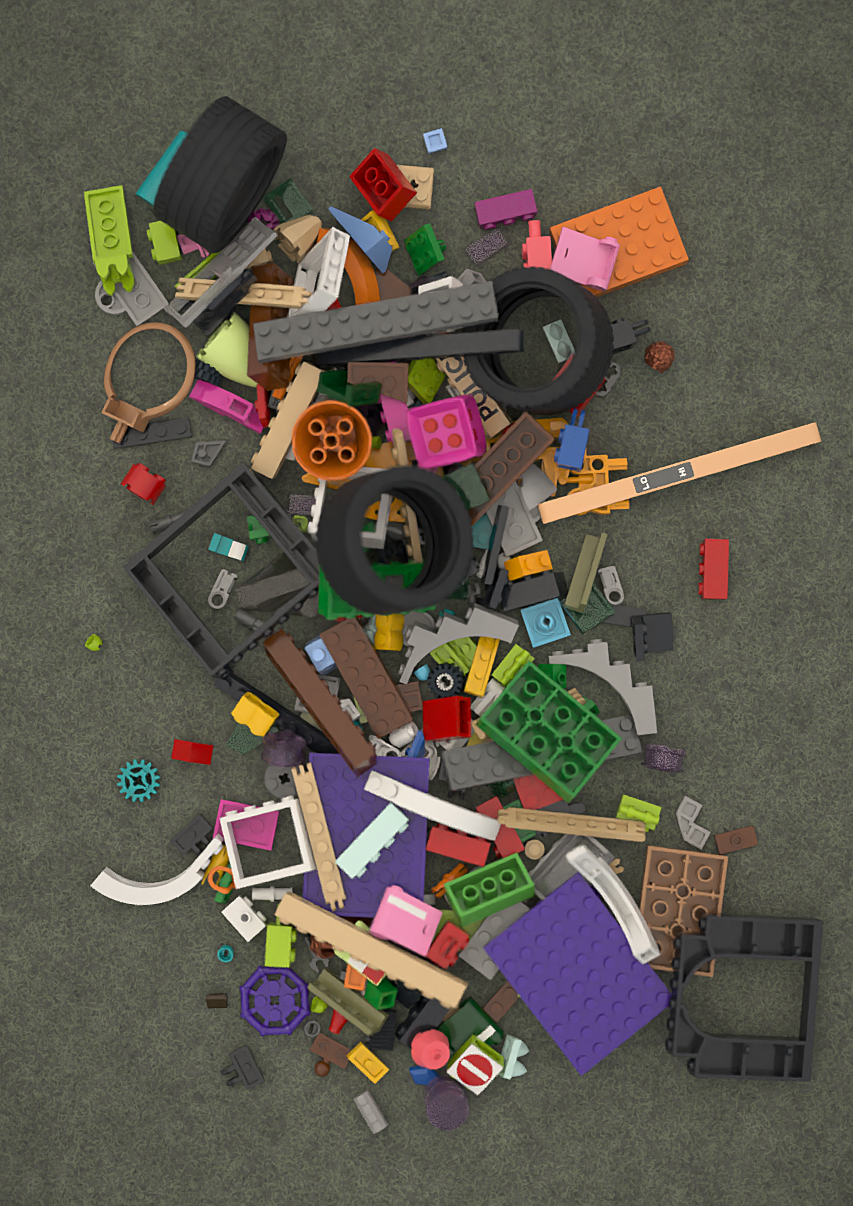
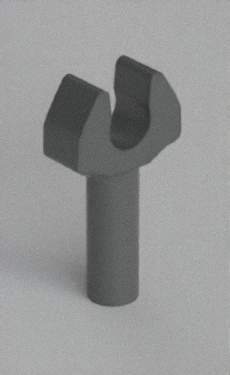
[302,935,329,972]

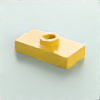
[347,1042,389,1084]

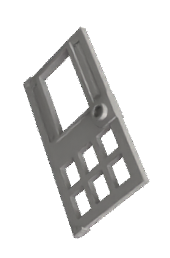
[164,217,277,328]

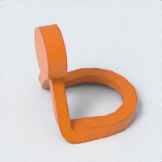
[208,866,237,894]

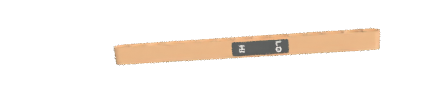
[538,422,822,524]

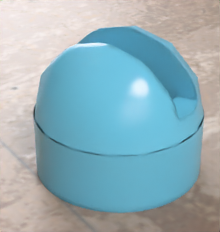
[413,664,431,681]

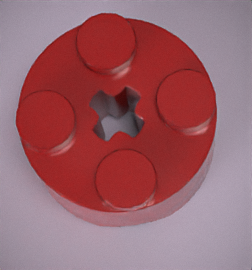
[120,463,166,506]

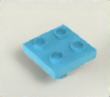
[520,598,571,648]

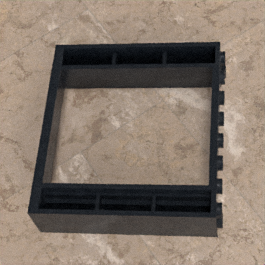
[123,463,320,679]

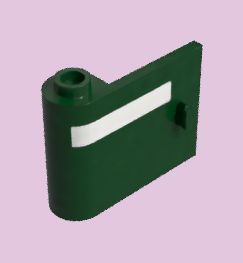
[436,996,504,1060]

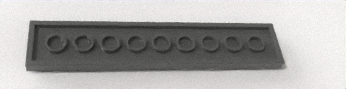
[441,714,642,792]

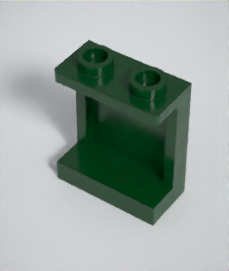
[317,368,381,407]

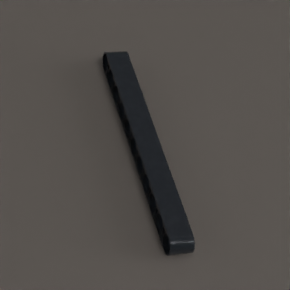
[315,329,524,367]

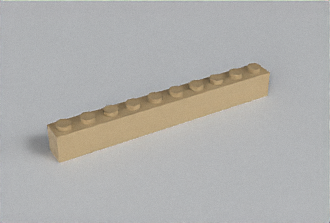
[275,891,468,1008]

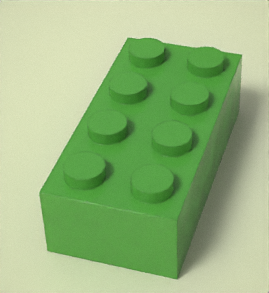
[444,853,535,927]

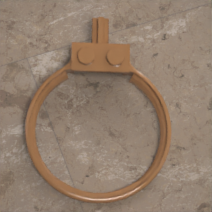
[101,322,196,443]

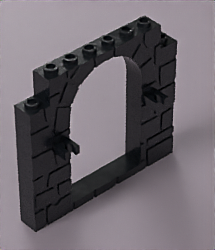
[665,913,823,1082]

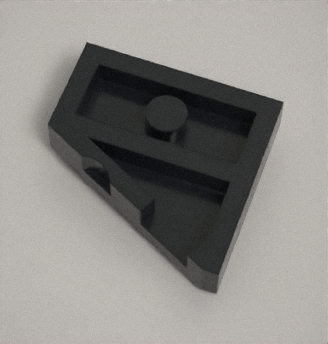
[477,567,509,609]

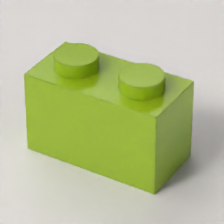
[147,221,182,265]

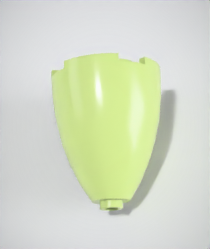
[196,312,257,388]

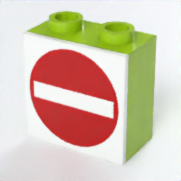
[447,1034,504,1095]

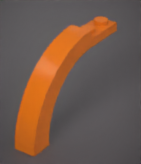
[317,228,380,305]

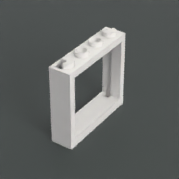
[287,227,350,318]
[308,467,392,549]
[220,796,317,889]

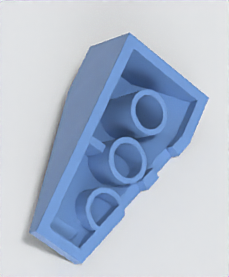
[328,207,392,273]

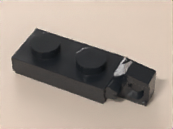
[207,269,257,319]

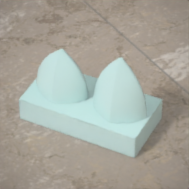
[543,319,575,364]
[498,1034,529,1079]

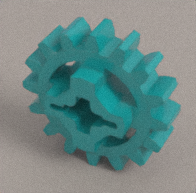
[117,759,161,802]

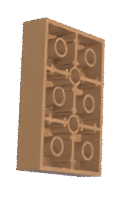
[638,845,728,977]

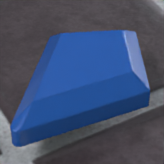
[405,730,425,758]
[409,1065,445,1086]

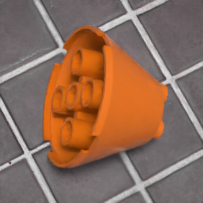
[292,401,372,481]

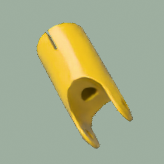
[201,843,230,890]

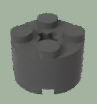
[264,759,301,798]

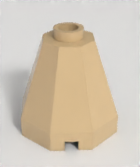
[273,215,322,263]

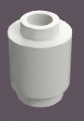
[389,721,418,748]

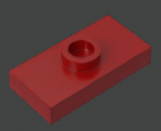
[255,384,271,428]

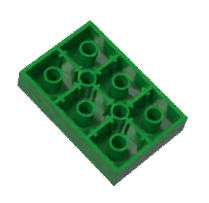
[475,661,622,803]

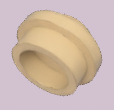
[525,839,545,860]

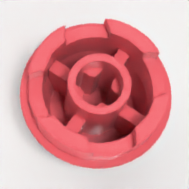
[411,1029,450,1069]

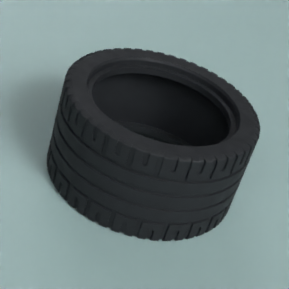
[153,96,287,253]
[461,266,614,415]
[315,465,474,615]

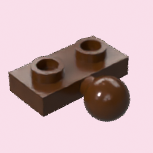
[310,1032,352,1077]

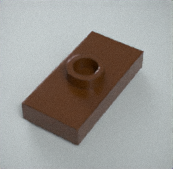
[714,825,758,854]

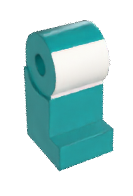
[208,533,249,562]

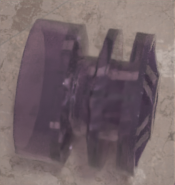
[424,1076,469,1130]

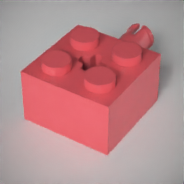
[522,220,552,269]

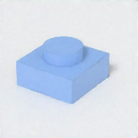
[423,128,447,154]

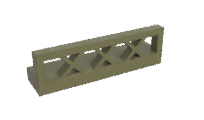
[564,533,608,613]
[307,968,389,1036]

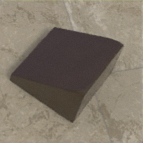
[206,993,228,1009]

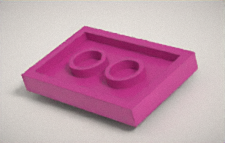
[213,799,280,850]

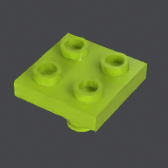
[408,359,446,405]

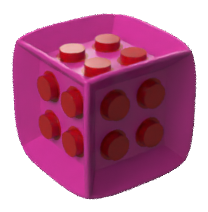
[407,393,487,469]

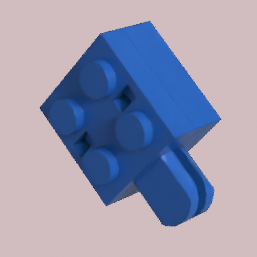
[554,408,589,473]

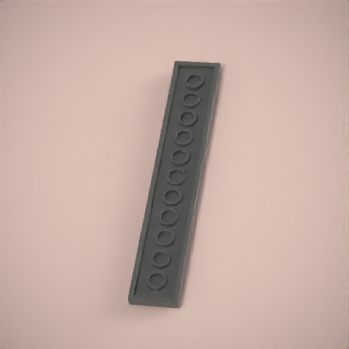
[253,281,499,363]

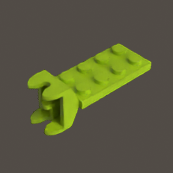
[84,185,134,296]

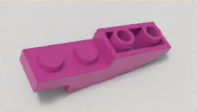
[189,379,263,434]

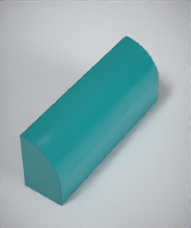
[135,130,187,207]

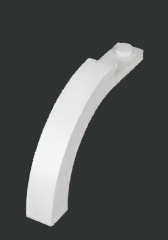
[365,771,501,841]
[91,833,224,905]
[566,845,660,964]

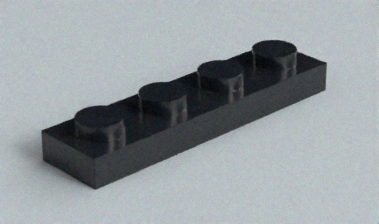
[111,417,192,449]

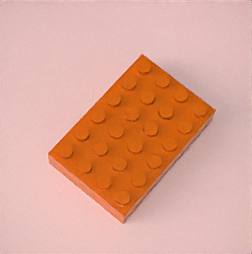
[549,186,689,297]

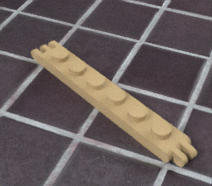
[175,278,312,309]
[391,428,423,562]
[291,762,346,911]
[497,807,645,842]

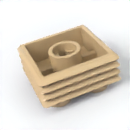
[397,165,434,209]

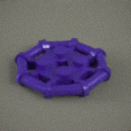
[239,965,311,1037]

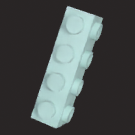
[335,802,409,879]

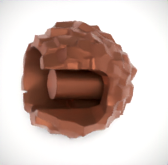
[644,341,675,373]
[309,934,336,959]

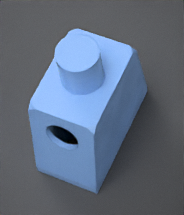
[304,635,338,675]

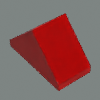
[171,739,214,765]

